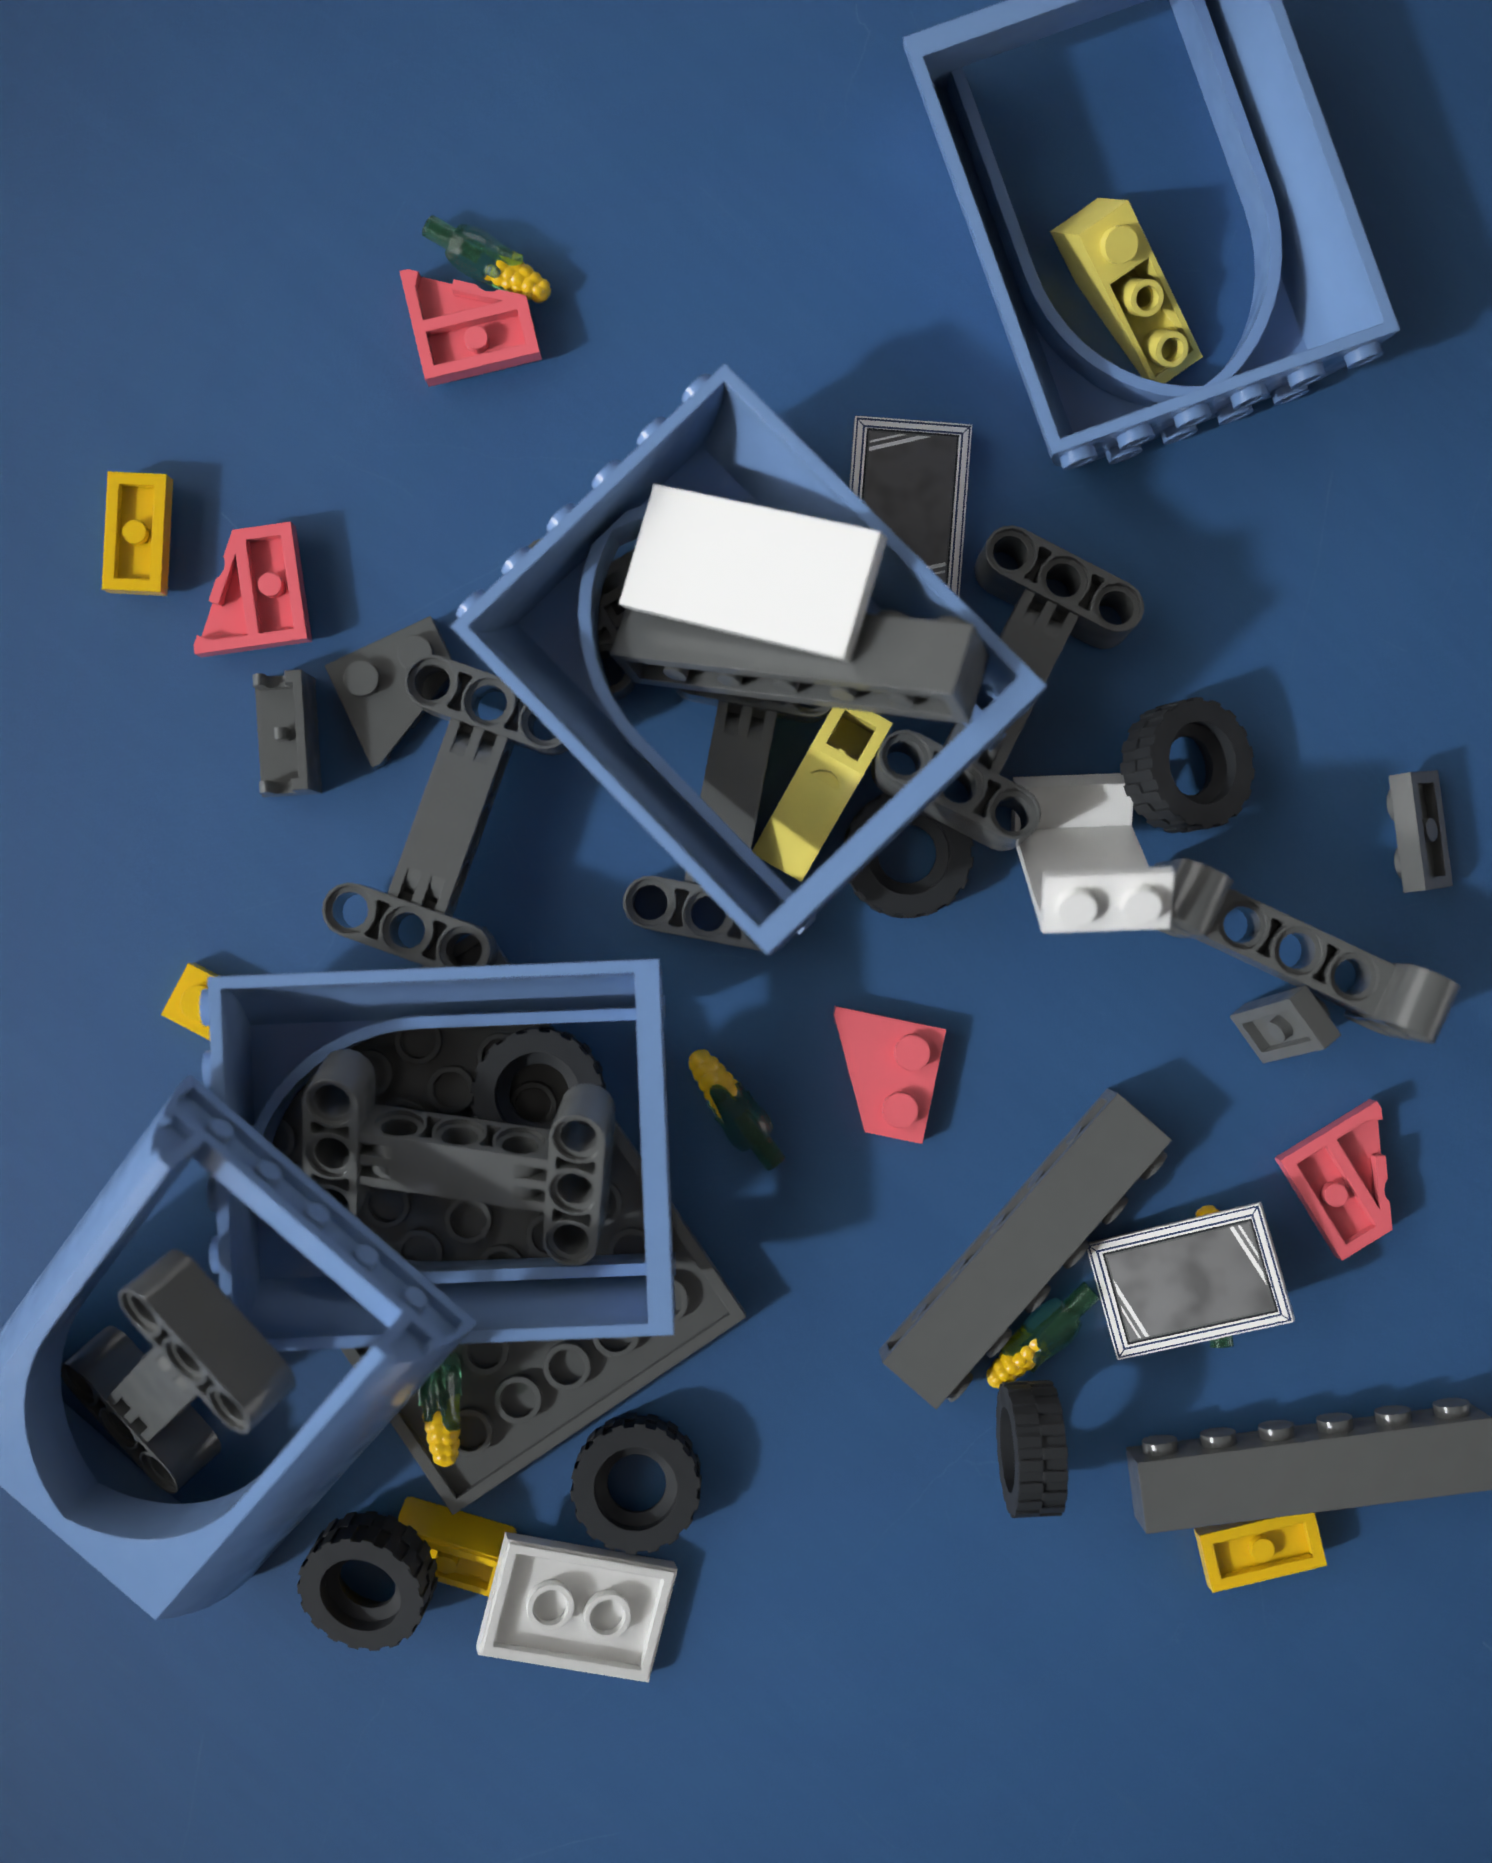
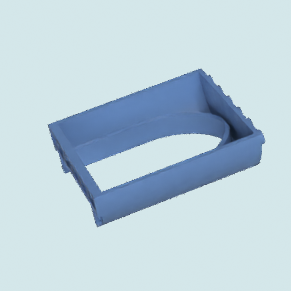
[903,0,1400,470]
[450,364,1046,955]
[199,959,676,1351]
[0,1074,477,1620]

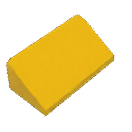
[398,1497,516,1597]

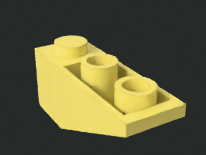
[1050,198,1203,383]
[752,708,893,882]

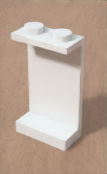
[1011,773,1175,933]

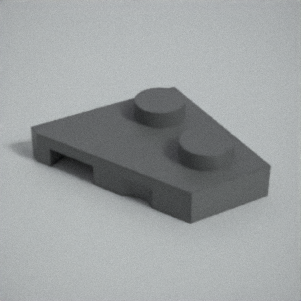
[324,616,453,770]

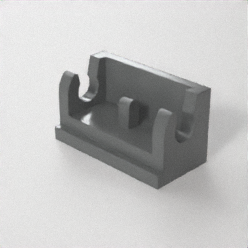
[252,670,322,797]

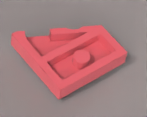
[399,269,542,387]
[193,522,312,657]
[833,1006,946,1144]
[1275,1099,1392,1261]

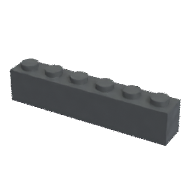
[610,608,989,724]
[878,1088,1172,1410]
[1126,1398,1492,1534]

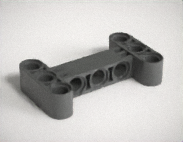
[871,525,1144,851]
[322,654,568,968]
[623,688,833,951]
[1155,858,1461,1044]
[303,1049,616,1266]
[61,1249,296,1494]

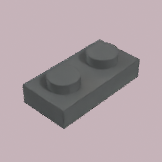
[1387,770,1453,893]
[1229,985,1341,1063]

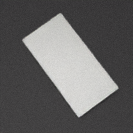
[619,484,887,663]

